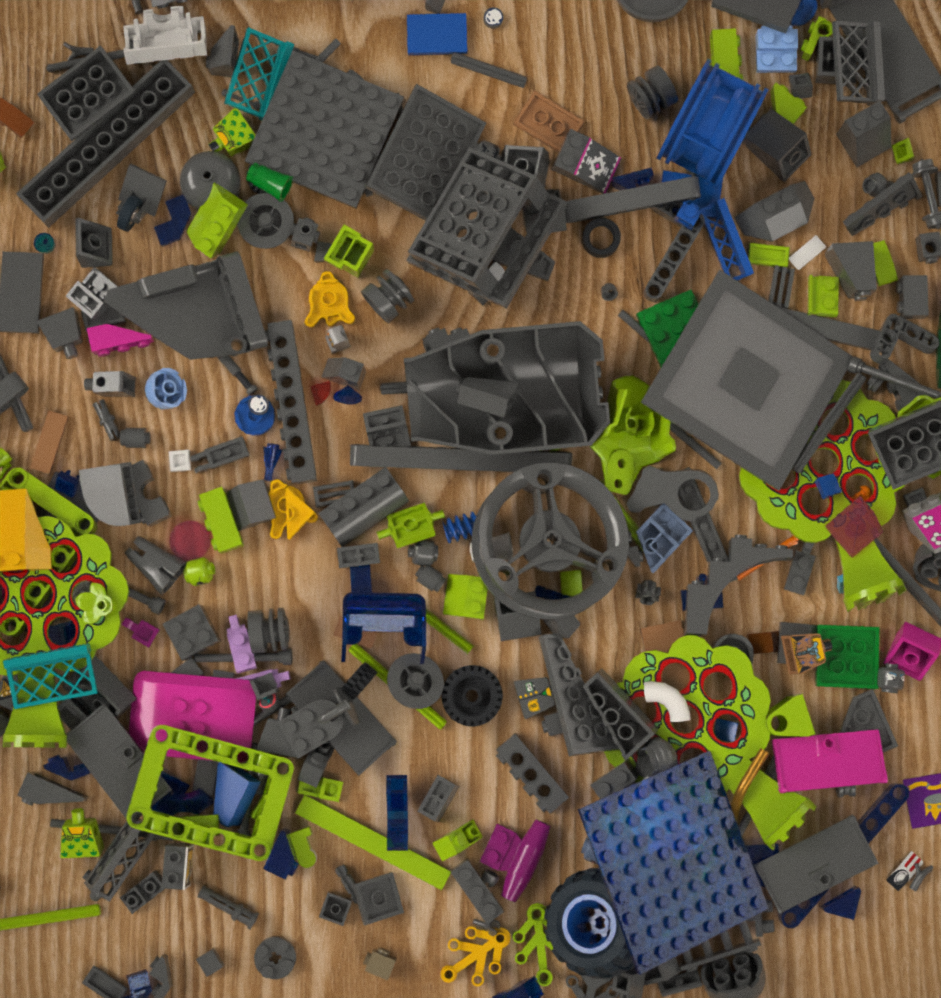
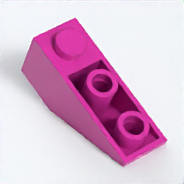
[87,324,155,357]

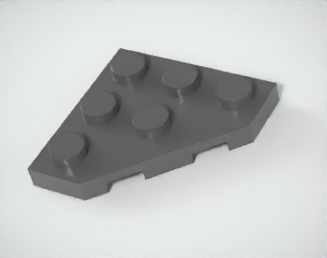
[839,689,898,753]

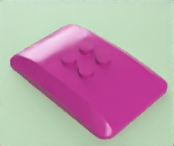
[129,671,256,763]

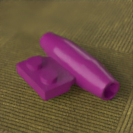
[479,819,551,903]

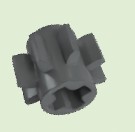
[635,580,661,605]

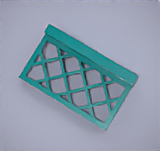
[224,27,294,121]
[3,643,98,709]

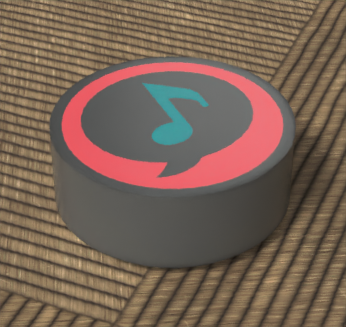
[258,693,280,713]

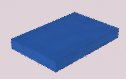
[407,13,467,55]
[661,170,723,219]

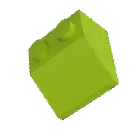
[443,574,488,620]

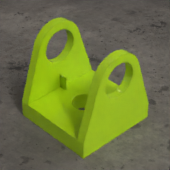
[766,694,815,737]

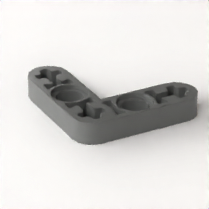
[870,314,939,364]

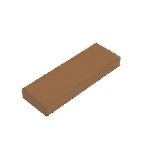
[30,410,69,475]

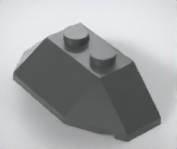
[735,181,815,242]

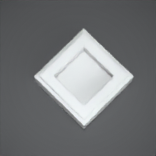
[169,450,191,472]

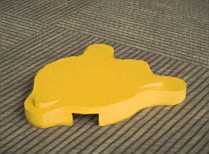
[304,271,355,328]
[269,479,318,539]

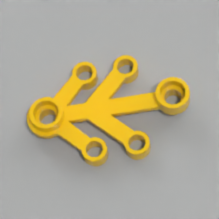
[440,926,511,986]

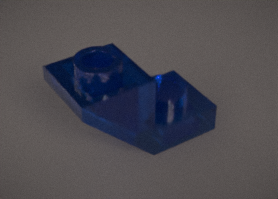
[350,565,373,613]
[43,755,91,781]

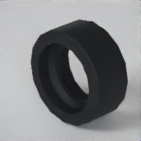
[582,218,621,258]

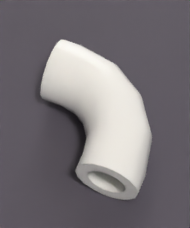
[644,681,691,722]

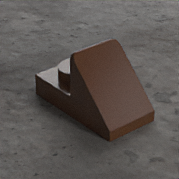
[747,631,779,654]

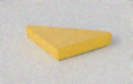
[285,487,315,540]

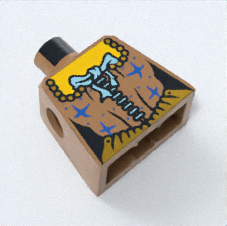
[781,633,832,675]

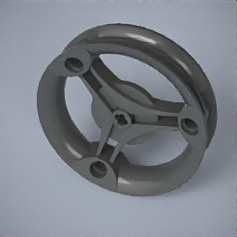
[471,463,629,620]

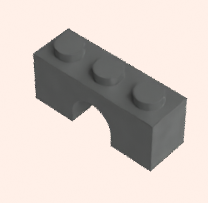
[132,460,172,527]
[451,858,504,924]
[612,968,646,998]

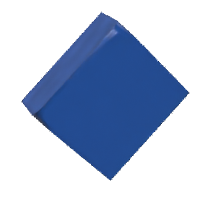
[815,473,842,500]
[714,718,738,742]

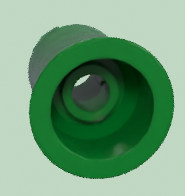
[246,163,293,202]

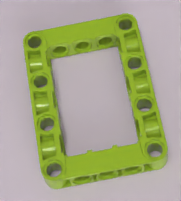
[0,468,97,637]
[126,725,294,861]

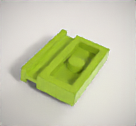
[807,275,839,317]

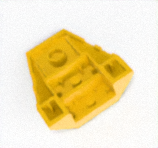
[0,489,52,572]

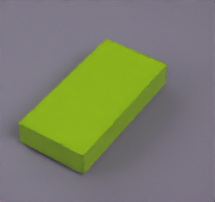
[748,243,790,268]

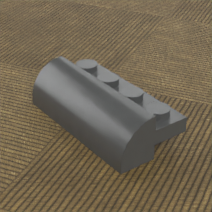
[319,467,409,547]

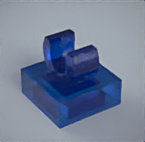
[54,470,79,498]

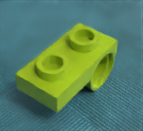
[800,16,833,61]

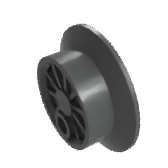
[237,193,294,249]
[387,653,444,709]

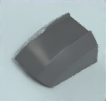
[501,145,550,187]

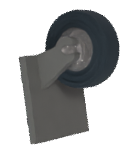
[116,164,167,232]

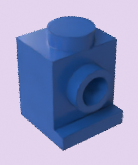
[674,202,702,230]

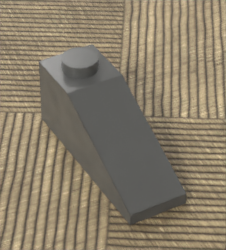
[17,772,88,806]

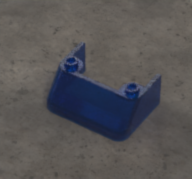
[341,592,426,664]

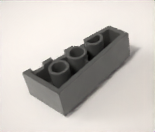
[583,668,659,761]

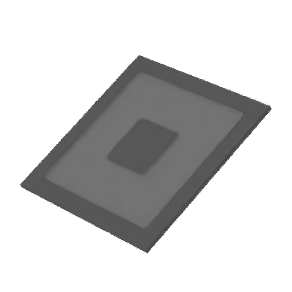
[641,270,853,491]

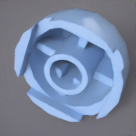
[145,368,187,410]

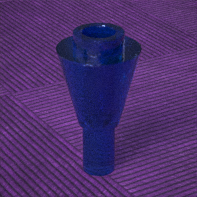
[263,443,283,481]

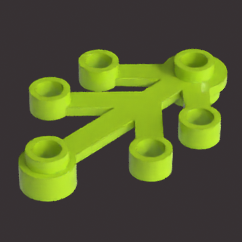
[512,903,553,986]

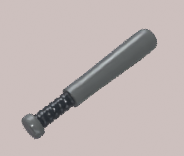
[217,355,258,396]

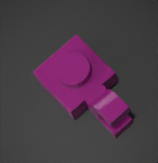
[122,618,160,648]

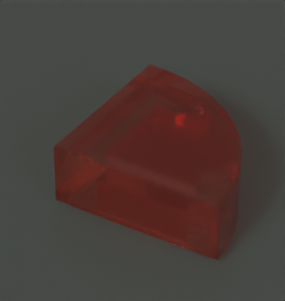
[311,381,331,406]

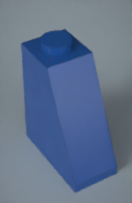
[213,762,261,827]

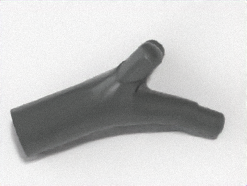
[63,42,94,60]
[909,863,933,892]

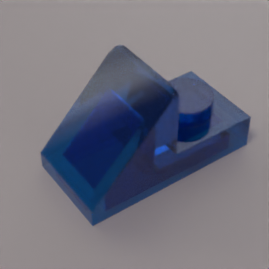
[611,167,654,191]

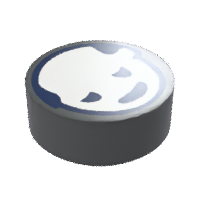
[483,7,503,29]
[248,394,269,416]

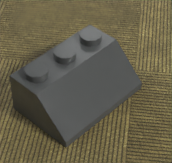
[63,656,137,719]

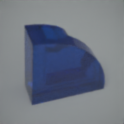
[333,385,362,405]

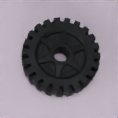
[442,665,503,727]

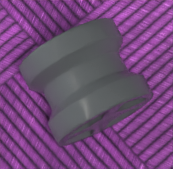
[835,786,856,798]

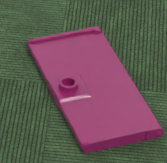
[772,730,888,794]

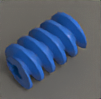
[442,510,479,544]

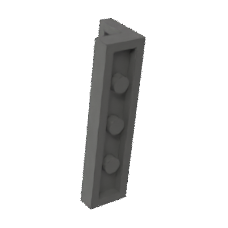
[84,818,156,902]

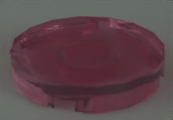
[169,520,211,561]

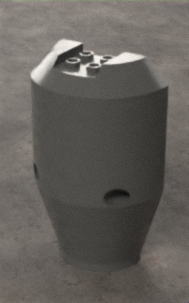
[404,321,610,455]

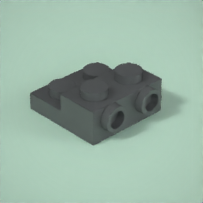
[422,327,470,352]

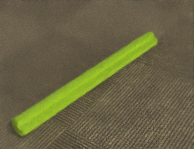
[349,643,447,729]
[0,904,101,931]

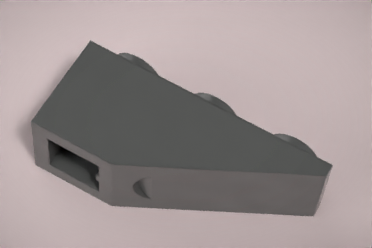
[878,359,924,411]

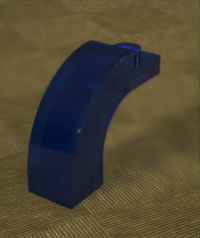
[386,775,408,851]

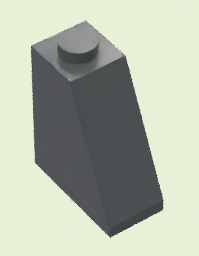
[321,357,366,391]
[456,377,519,417]

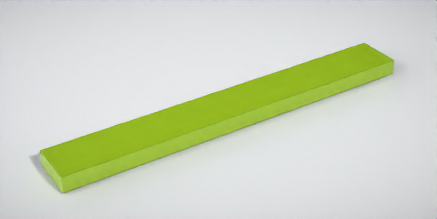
[295,795,451,890]

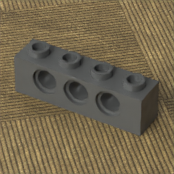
[496,733,569,814]

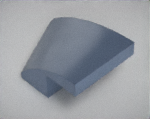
[636,503,693,573]

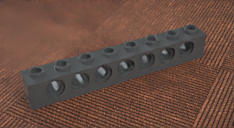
[265,320,317,485]

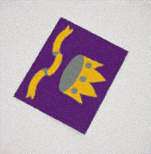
[903,773,941,829]

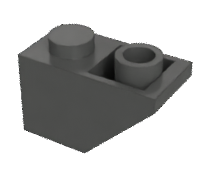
[298,742,334,788]

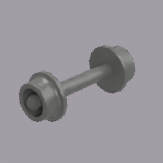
[911,159,941,229]

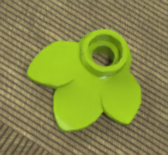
[75,583,114,624]

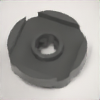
[254,936,297,980]

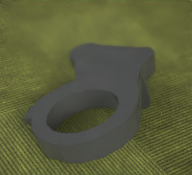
[627,466,719,522]

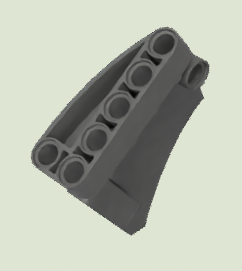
[103,251,268,360]

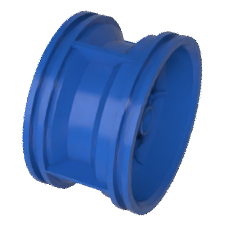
[656,58,769,189]

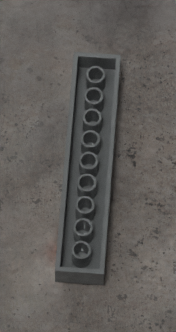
[16,60,195,228]

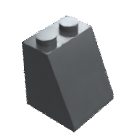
[836,101,891,168]
[744,109,812,182]
[825,241,877,301]

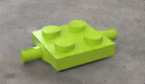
[377,503,445,549]

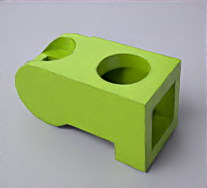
[289,826,317,868]

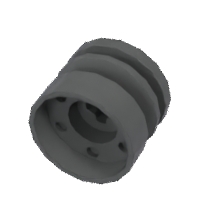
[627,65,678,119]
[361,269,414,324]
[247,608,290,654]

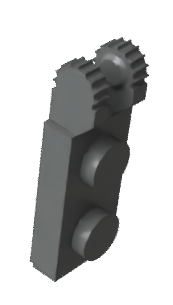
[190,436,250,474]

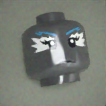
[877,663,905,693]

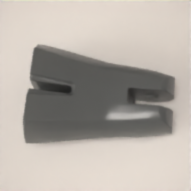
[125,536,187,595]

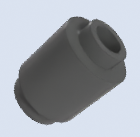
[120,428,151,448]
[415,565,446,593]

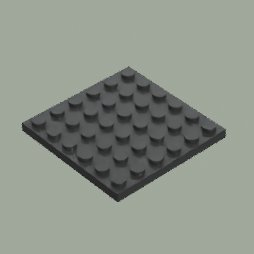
[245,51,404,209]

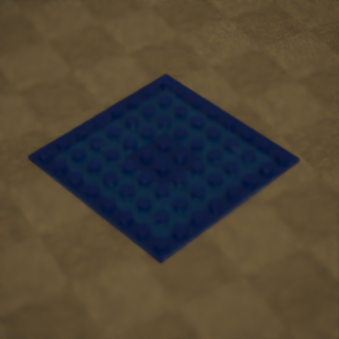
[578,751,769,975]

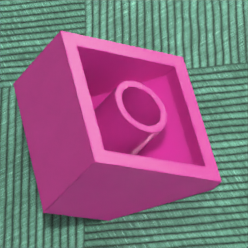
[883,621,941,681]

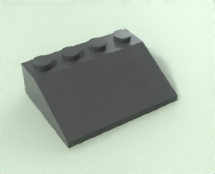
[37,45,136,141]
[868,399,941,490]

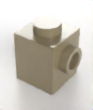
[363,947,397,981]

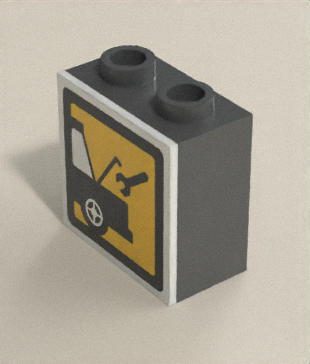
[161,842,194,890]

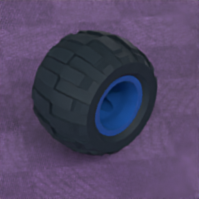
[544,868,655,979]

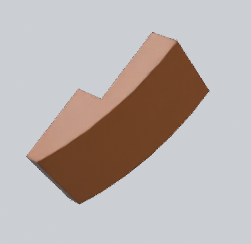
[0,97,34,138]

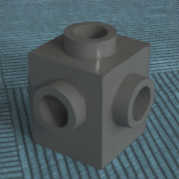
[290,218,320,252]

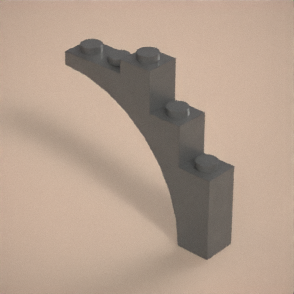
[684,535,793,637]

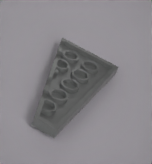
[539,633,620,757]

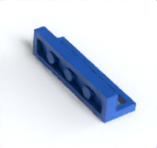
[699,198,754,280]

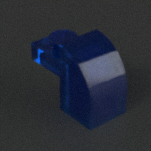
[492,976,544,998]

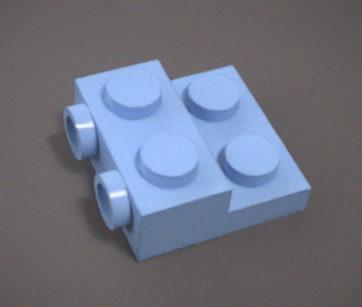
[755,25,798,73]

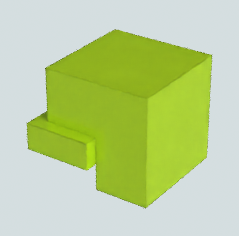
[324,225,374,278]

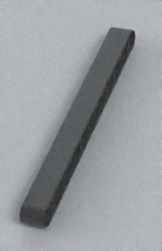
[350,444,572,472]

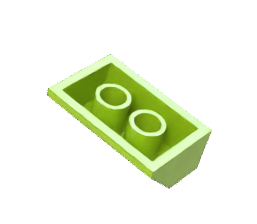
[186,182,248,258]

